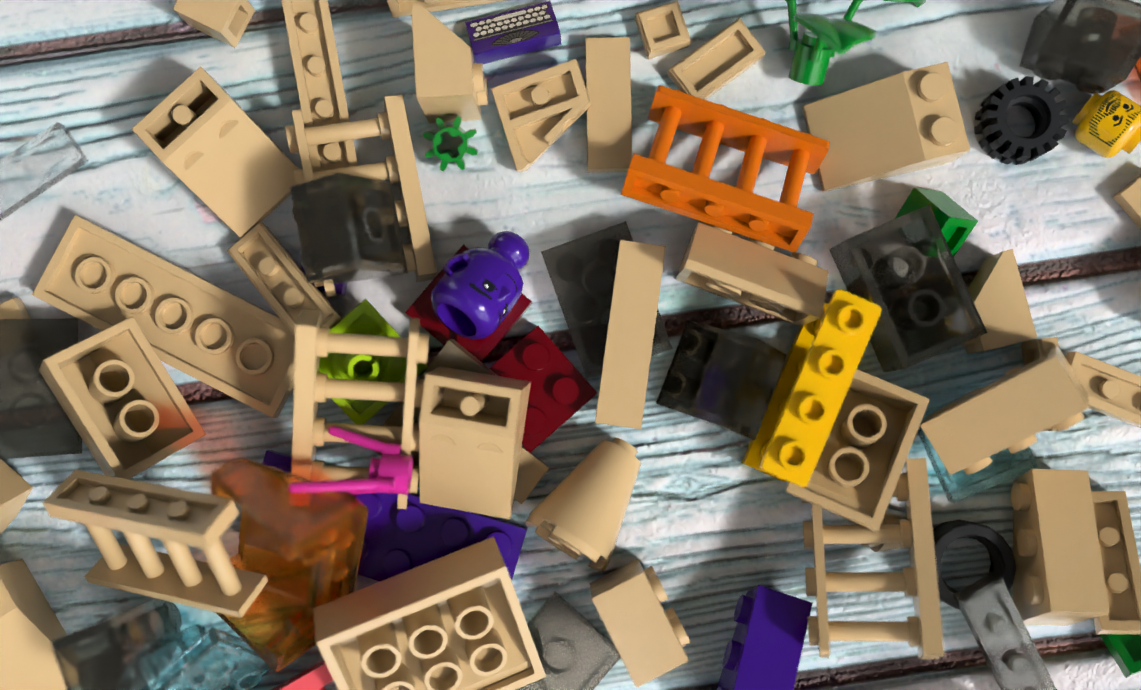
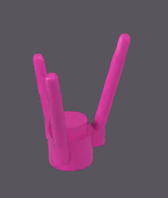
[288,426,413,497]

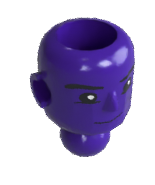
[431,231,529,340]

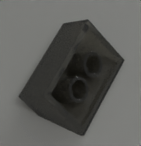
[829,204,987,373]
[50,598,182,690]

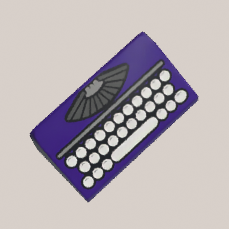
[465,1,561,64]

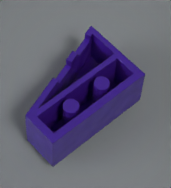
[716,585,812,690]

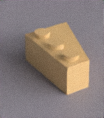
[920,344,1089,475]
[1011,469,1110,626]

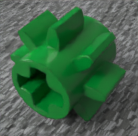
[423,115,478,171]

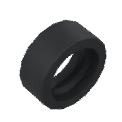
[933,519,1016,612]

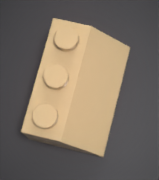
[675,223,828,326]
[39,316,206,479]

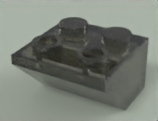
[656,320,787,440]

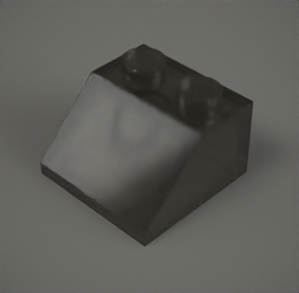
[1019,0,1141,94]
[290,172,408,284]

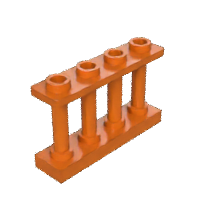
[621,85,830,253]

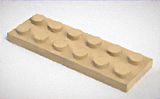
[32,215,295,418]

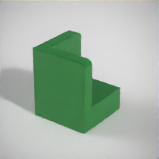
[892,187,978,258]

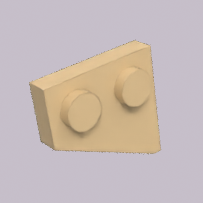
[491,59,591,173]

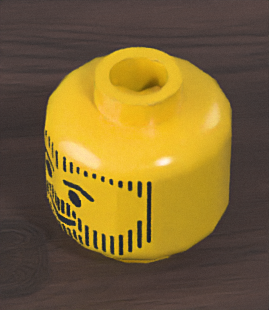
[1072,90,1141,158]

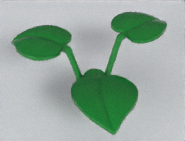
[785,0,926,85]

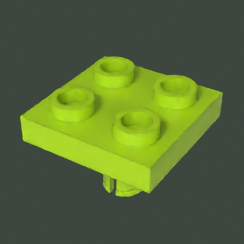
[319,298,428,424]

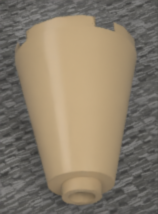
[525,437,641,572]

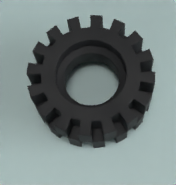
[974,76,1069,165]

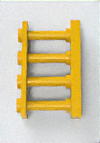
[741,289,881,487]

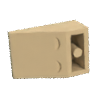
[132,66,299,238]
[419,366,531,519]

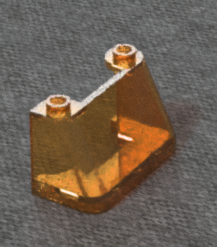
[211,458,368,673]

